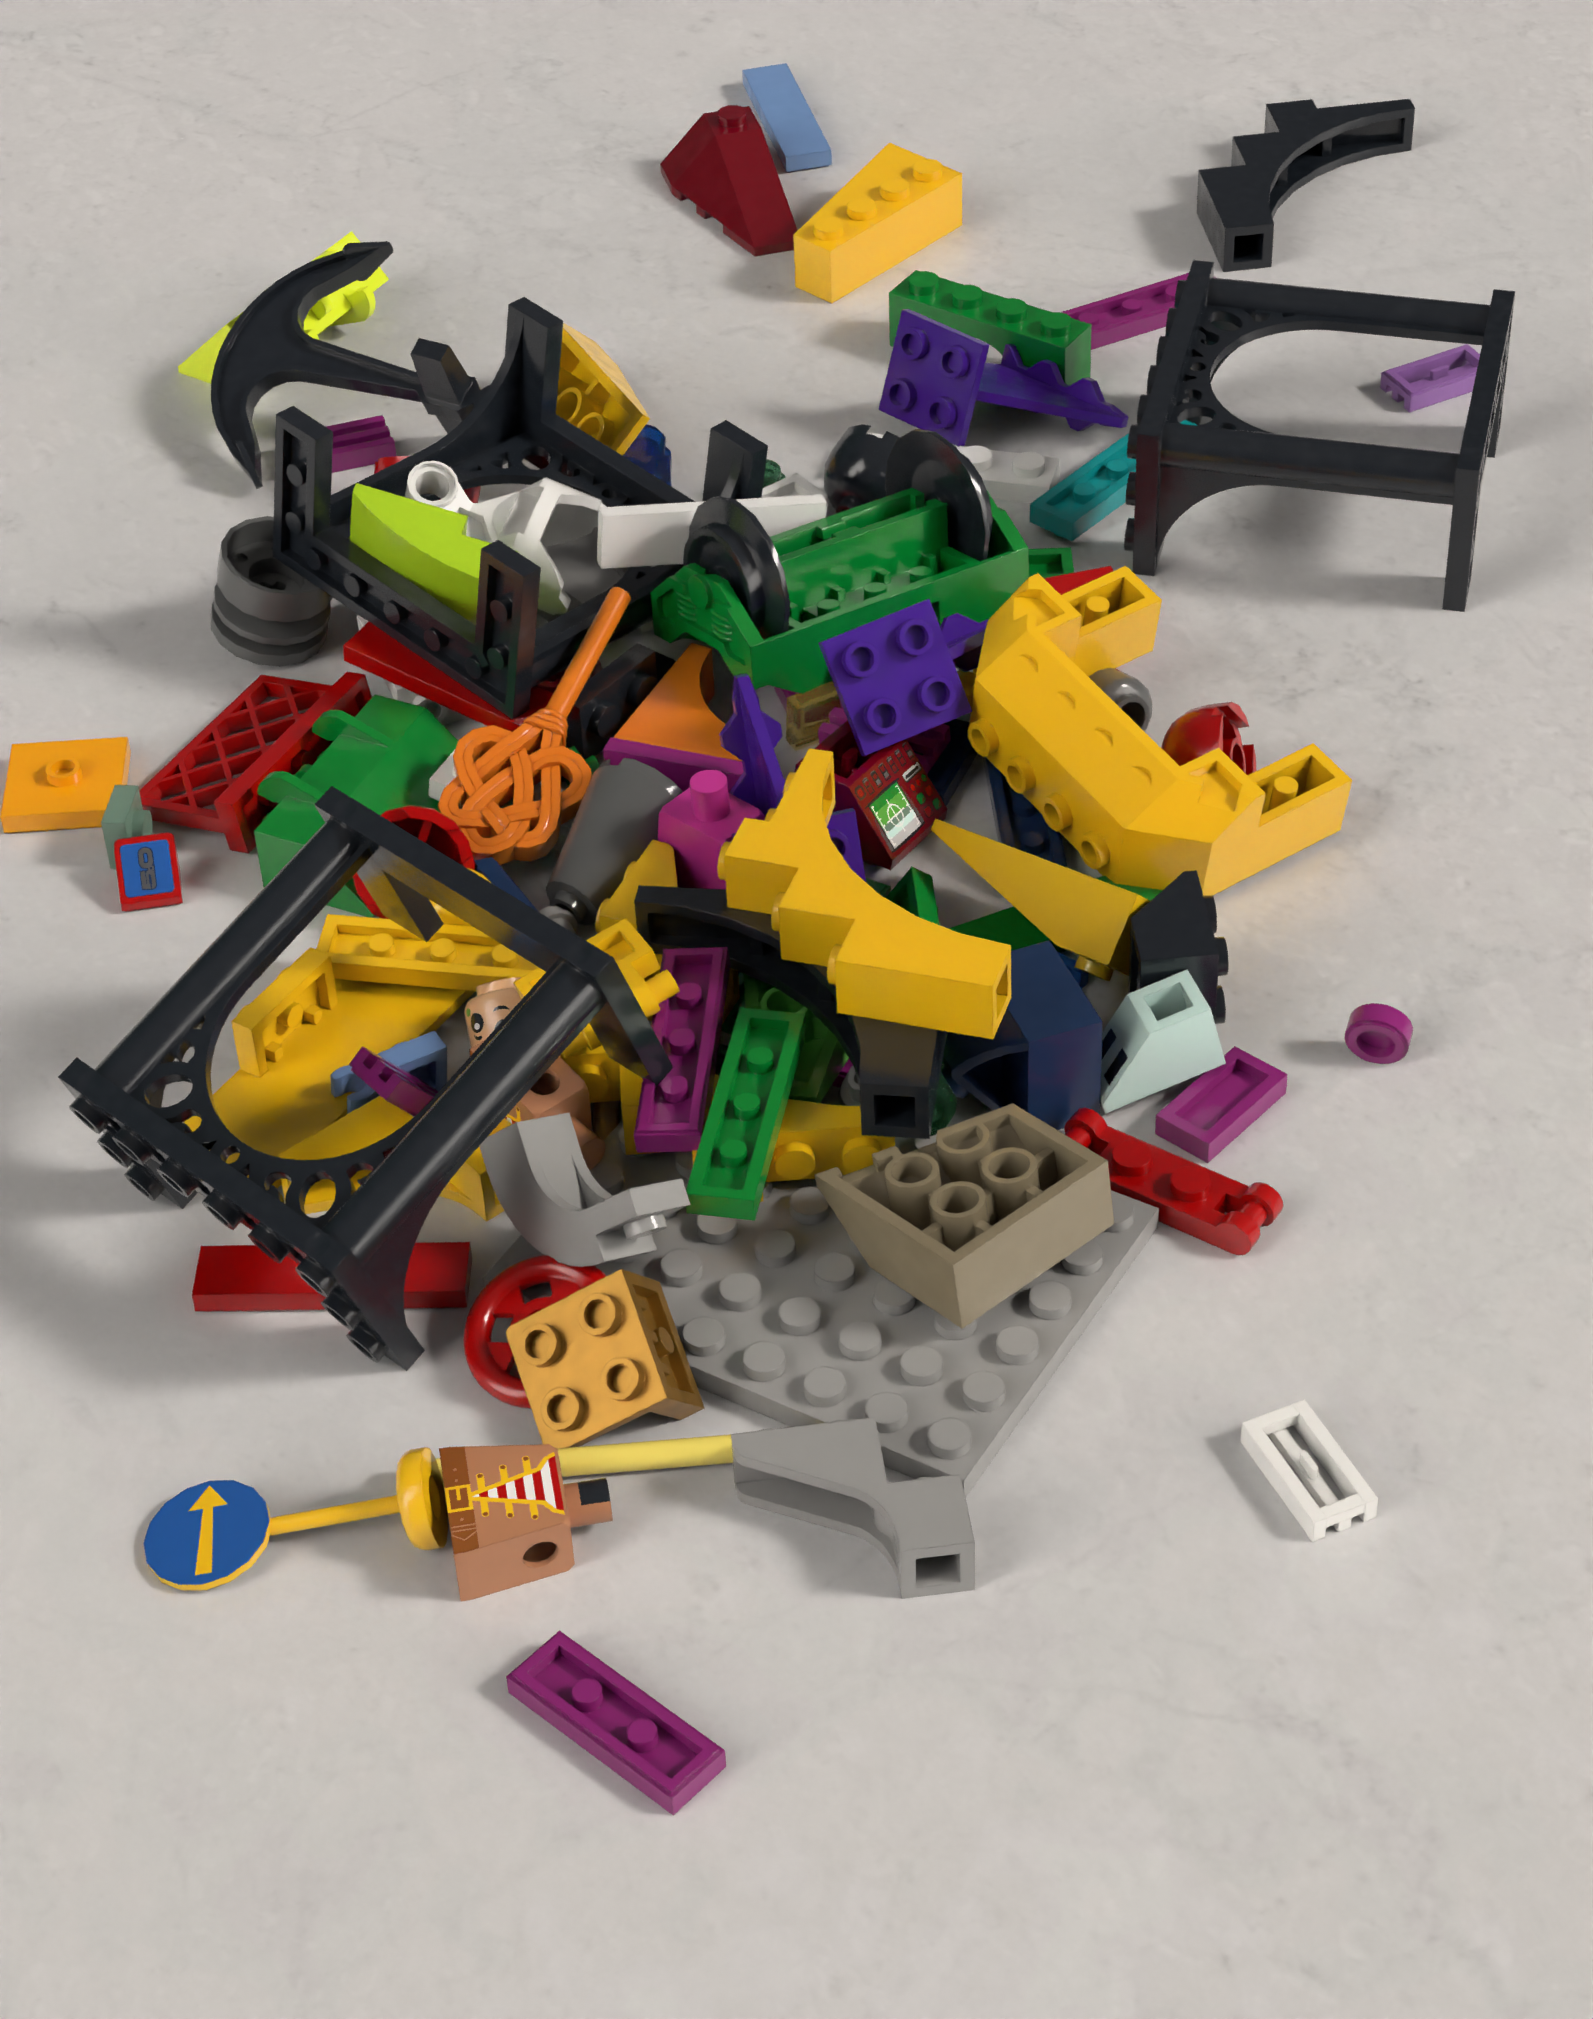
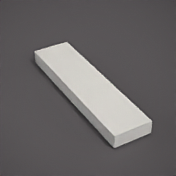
[597,494,827,569]

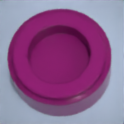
[1344,1003,1413,1064]

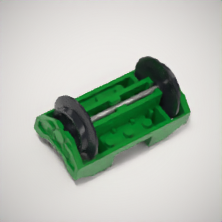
[651,429,1029,694]

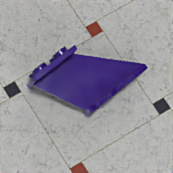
[878,309,1129,447]
[818,599,989,756]
[719,673,866,882]

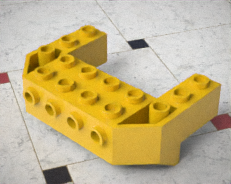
[968,566,1352,896]

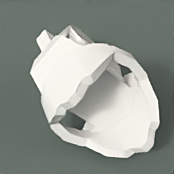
[405,461,606,615]

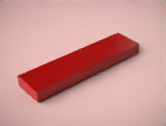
[343,622,553,749]
[192,1242,472,1312]

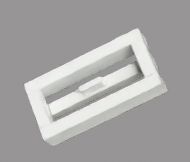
[1241,1399,1378,1542]

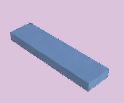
[742,63,832,172]

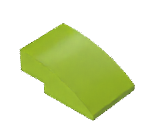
[350,483,518,625]

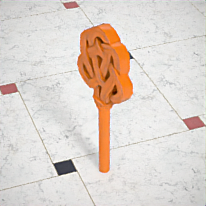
[438,587,631,865]

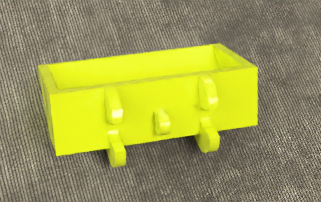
[178,231,389,384]

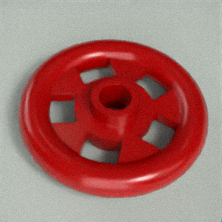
[464,1255,607,1409]

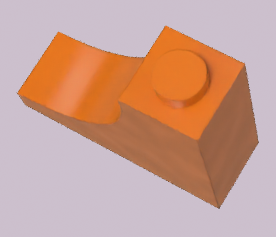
[613,643,742,761]

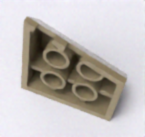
[815,1103,1114,1329]

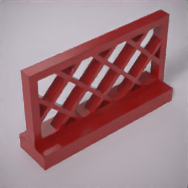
[139,672,372,854]

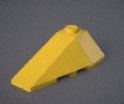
[556,323,650,456]
[931,818,1150,982]

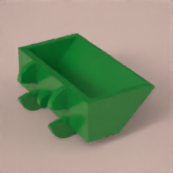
[254,694,458,918]

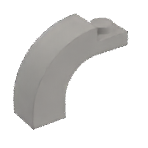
[479,1113,690,1267]

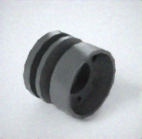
[210,516,333,667]

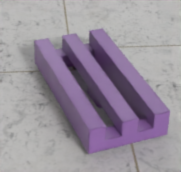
[1380,344,1480,413]

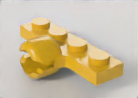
[316,868,539,991]

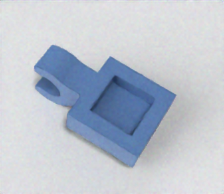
[330,1031,447,1114]

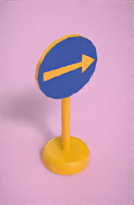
[143,1447,448,1590]

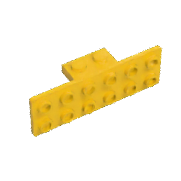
[184,947,475,1189]

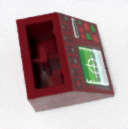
[794,720,948,871]

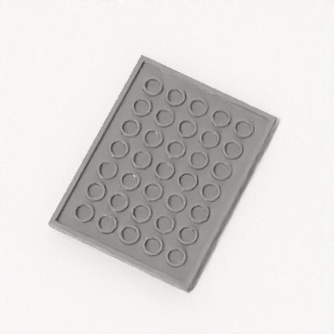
[482,1043,1159,1498]

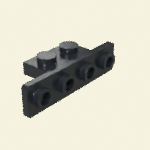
[531,643,676,782]

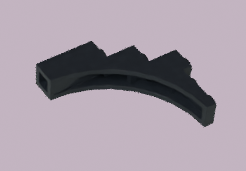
[1197,99,1415,272]
[634,885,947,1139]

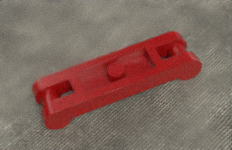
[1064,1108,1284,1255]

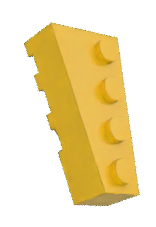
[793,143,962,304]

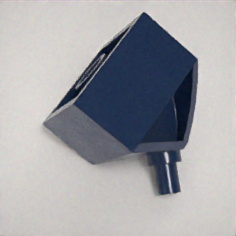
[933,940,1103,1130]

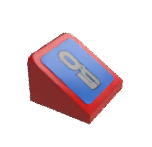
[114,832,183,912]

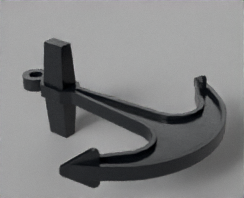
[211,241,490,489]

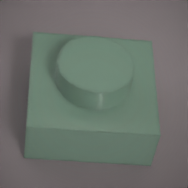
[101,785,153,869]

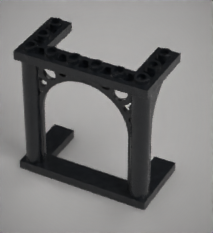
[1124,260,1515,612]
[273,297,768,720]
[58,786,673,1371]

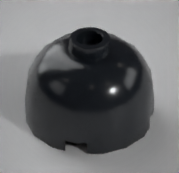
[824,424,900,514]

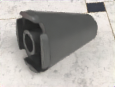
[546,758,683,925]

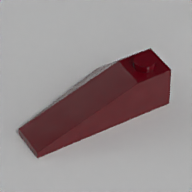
[660,105,798,257]

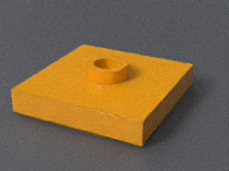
[0,737,131,833]

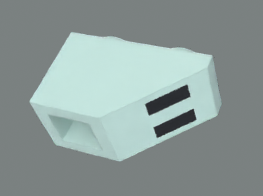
[1100,969,1226,1114]

